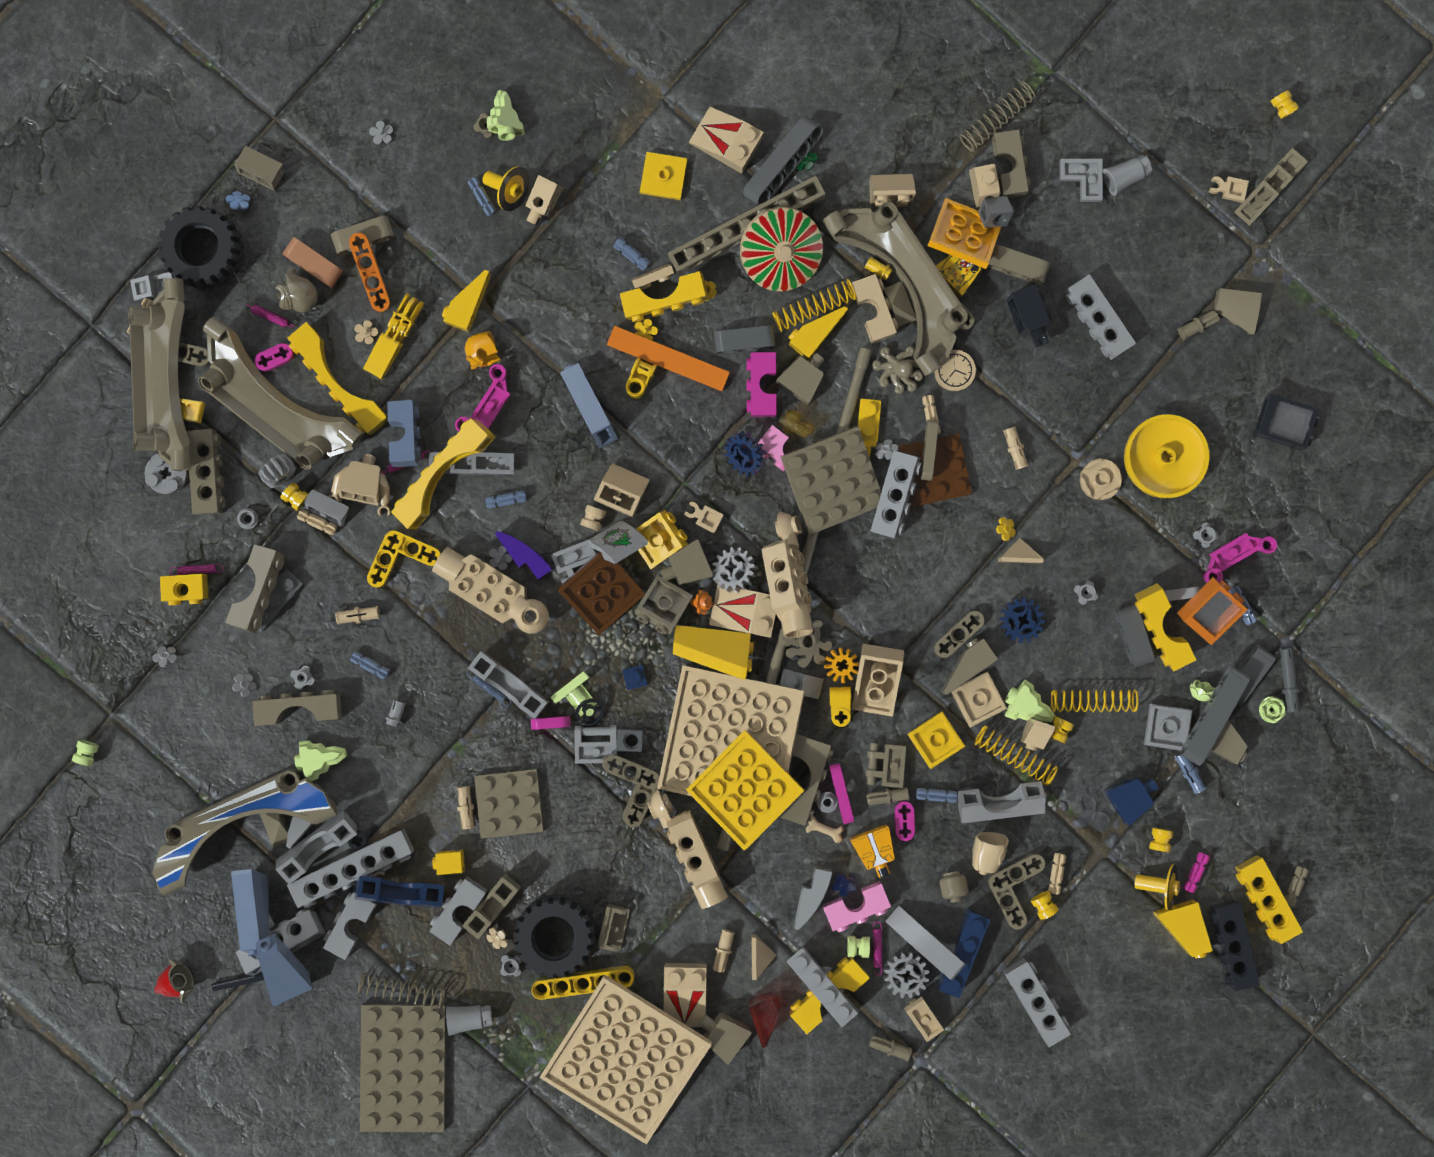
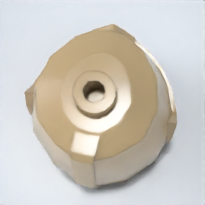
[972,832,1009,875]

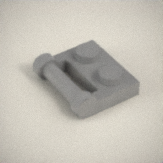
[575,725,617,764]

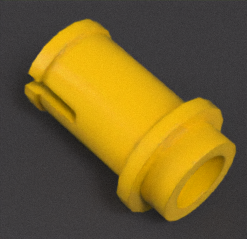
[865,256,892,280]

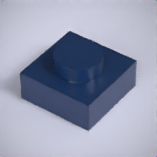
[622,665,648,690]

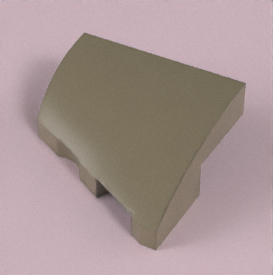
[1214,288,1262,335]

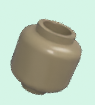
[939,871,969,903]

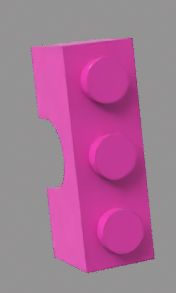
[746,352,776,417]

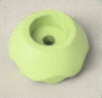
[1190,680,1215,702]
[1259,697,1285,723]

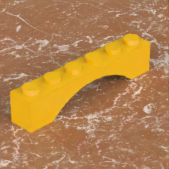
[287,322,388,435]
[391,418,495,530]

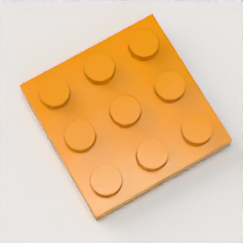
[928,198,1001,269]

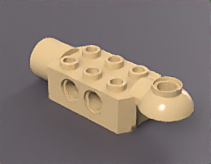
[762,512,813,638]
[432,547,549,634]
[647,789,728,909]

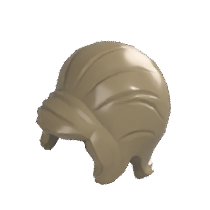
[276,268,318,313]

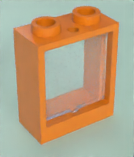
[1177,577,1248,645]

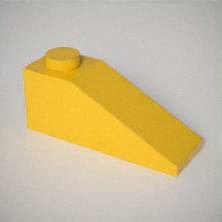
[442,270,491,332]
[789,306,848,360]

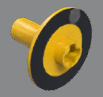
[483,166,529,211]
[1135,864,1180,910]

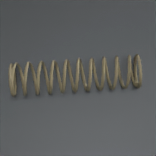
[960,81,1036,152]
[358,972,446,1010]

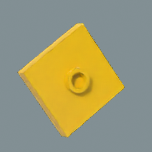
[640,152,687,201]
[907,711,965,769]

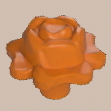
[690,590,713,615]

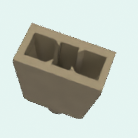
[776,352,824,406]
[660,539,713,585]
[698,1013,752,1065]

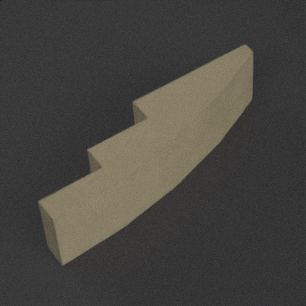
[1234,148,1308,226]

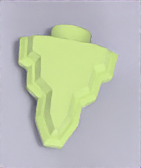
[487,90,525,141]
[1005,680,1055,722]
[294,740,347,782]

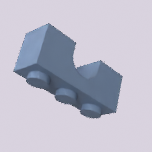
[387,400,421,467]

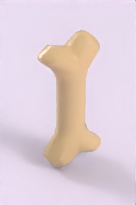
[806,816,844,843]

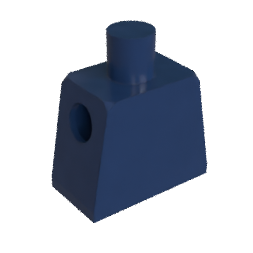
[1104,777,1159,826]

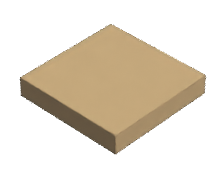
[951,671,1007,727]

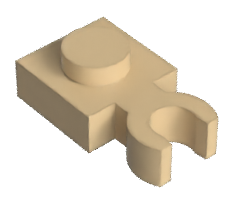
[1209,176,1249,203]
[684,502,723,533]

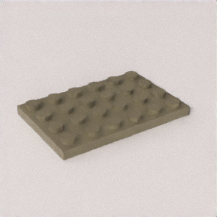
[360,1004,446,1132]

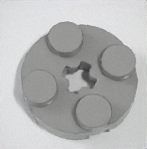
[145,454,188,494]

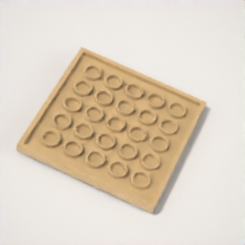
[657,665,805,796]
[540,974,712,1144]

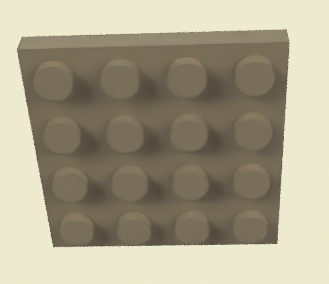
[780,426,881,535]

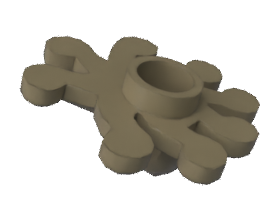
[872,346,923,394]
[782,619,832,668]

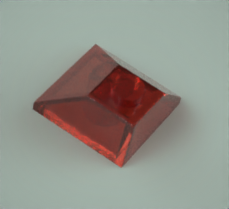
[748,991,781,1048]

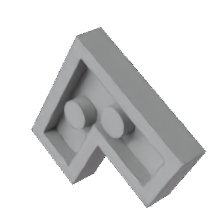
[1059,159,1103,202]

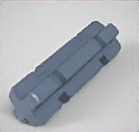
[468,177,496,216]
[613,238,650,271]
[486,491,527,509]
[1229,586,1257,625]
[350,651,390,679]
[916,788,958,803]

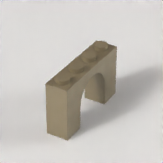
[779,734,833,826]

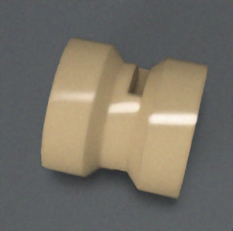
[580,505,606,532]

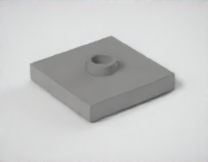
[1144,704,1192,750]

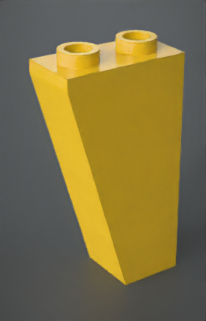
[673,625,754,680]

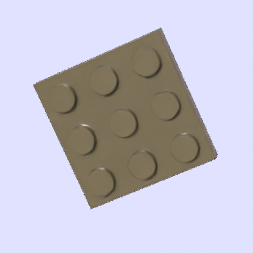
[474,769,544,838]

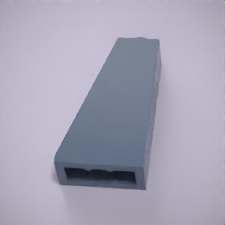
[560,363,618,448]
[231,869,269,956]
[255,934,312,1006]

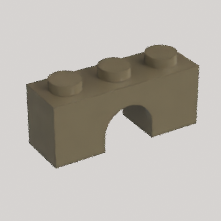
[991,130,1031,198]
[462,874,521,939]

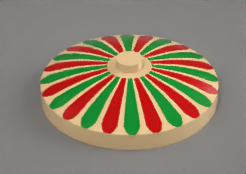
[740,207,823,291]

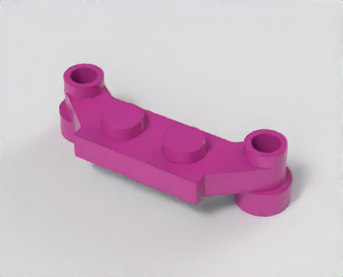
[455,364,511,432]
[1203,533,1277,583]

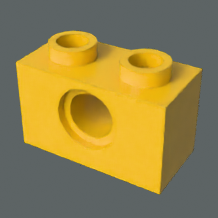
[160,574,209,606]

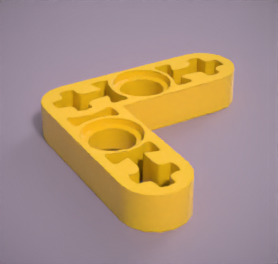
[367,531,441,588]

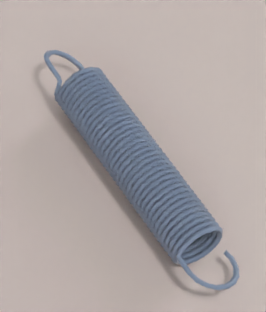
[467,670,511,706]

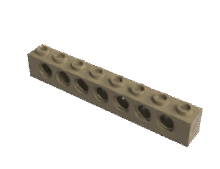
[668,176,825,276]

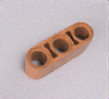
[282,237,343,288]

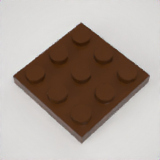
[898,433,972,508]
[557,551,645,635]

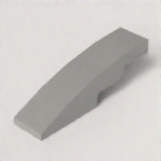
[429,452,514,475]
[885,906,965,980]

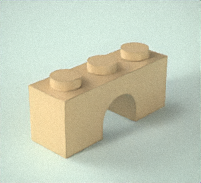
[851,274,898,344]

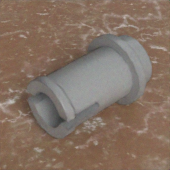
[385,700,406,727]

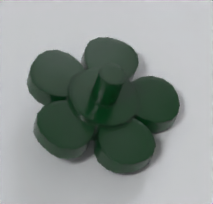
[796,150,818,171]

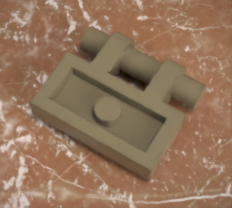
[866,743,906,788]

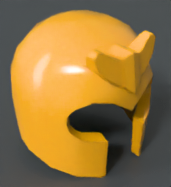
[465,331,501,370]

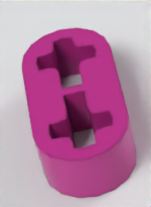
[254,343,294,372]
[531,716,571,730]
[894,801,915,841]

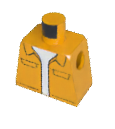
[849,824,895,878]

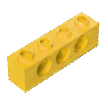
[1235,855,1303,944]

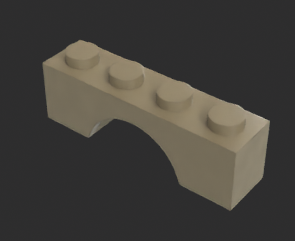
[225,544,285,634]
[252,690,342,726]

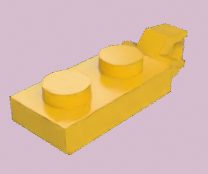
[858,399,881,457]

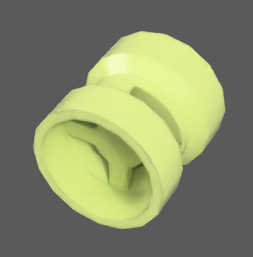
[72,740,99,766]
[847,936,870,958]

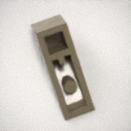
[942,637,998,695]

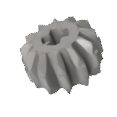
[258,454,296,488]

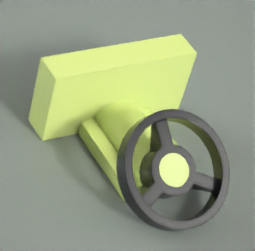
[551,671,604,726]

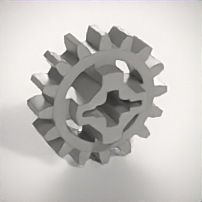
[711,547,757,593]
[883,951,929,998]

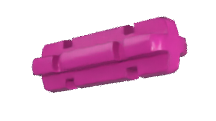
[1183,852,1210,893]

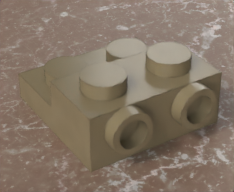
[635,575,693,634]

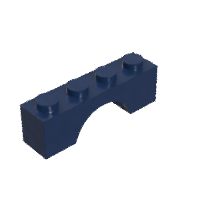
[354,876,444,909]
[937,908,990,998]

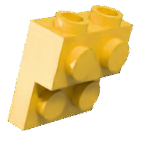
[636,510,688,569]

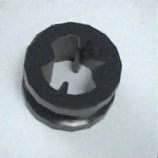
[348,830,368,850]

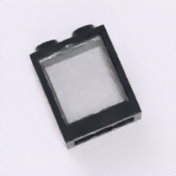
[1253,394,1319,451]

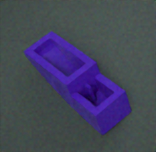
[495,531,553,580]

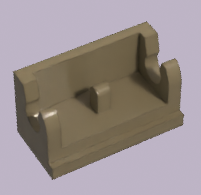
[234,146,284,191]
[597,904,630,952]

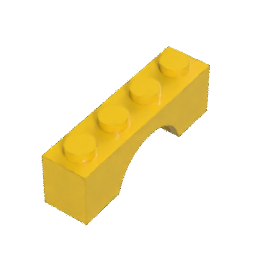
[620,271,709,322]
[1134,583,1196,671]
[789,957,869,1034]

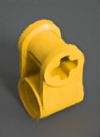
[626,357,657,400]
[829,687,851,727]

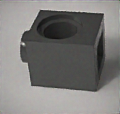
[978,196,1014,228]
[616,728,647,752]

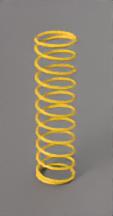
[772,279,857,332]
[1051,689,1139,712]
[975,726,1058,786]

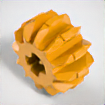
[824,647,860,683]

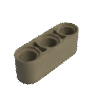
[331,216,394,256]
[988,245,1050,285]

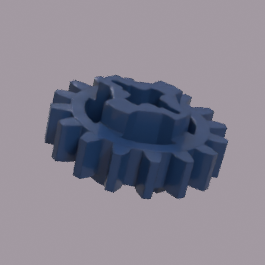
[724,431,767,476]
[999,598,1045,643]

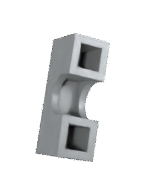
[429,876,488,945]
[323,891,379,960]

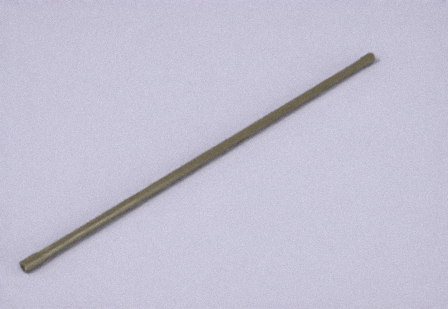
[717,348,872,851]

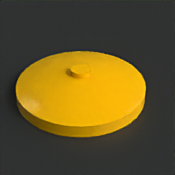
[1124,414,1209,498]

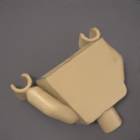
[328,454,391,516]

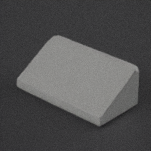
[305,490,349,527]

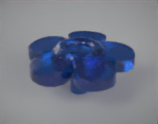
[832,874,856,896]

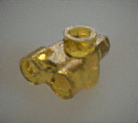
[778,409,814,438]

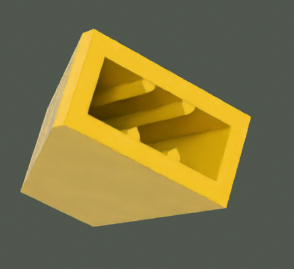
[1153,900,1212,958]

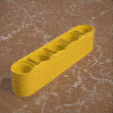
[531,966,635,1000]

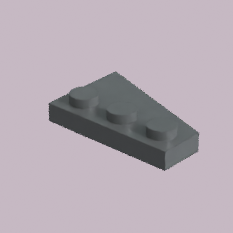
[231,570,305,631]

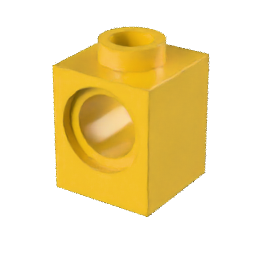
[432,849,465,875]

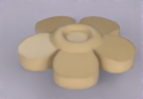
[354,321,378,345]
[486,927,508,949]

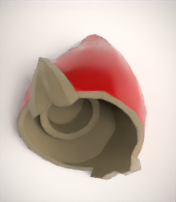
[154,959,194,1002]

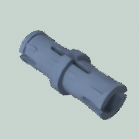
[1175,753,1207,794]

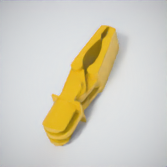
[363,293,424,380]

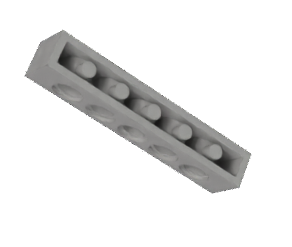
[287,828,415,909]

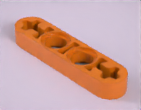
[349,232,390,312]

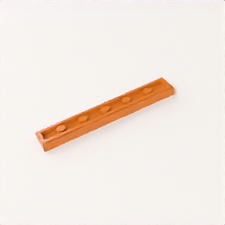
[607,326,730,391]

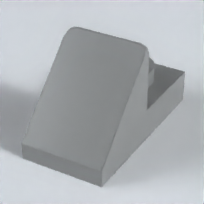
[779,669,824,699]

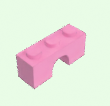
[758,425,789,472]
[822,881,891,932]

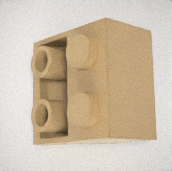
[869,174,916,207]
[594,463,650,518]

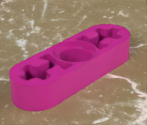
[829,763,854,824]

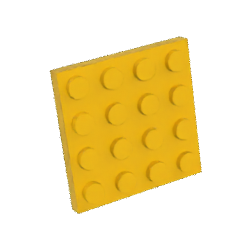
[686,730,805,851]

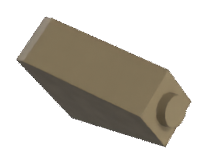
[1210,720,1248,765]

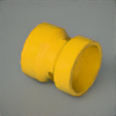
[1270,90,1299,119]
[281,482,309,511]
[1051,716,1074,744]
[1149,827,1174,852]
[1030,891,1059,920]

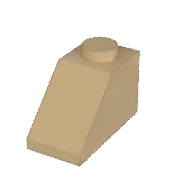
[1020,718,1055,751]

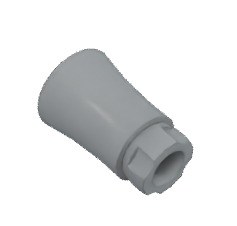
[1103,155,1152,196]
[446,1005,492,1036]

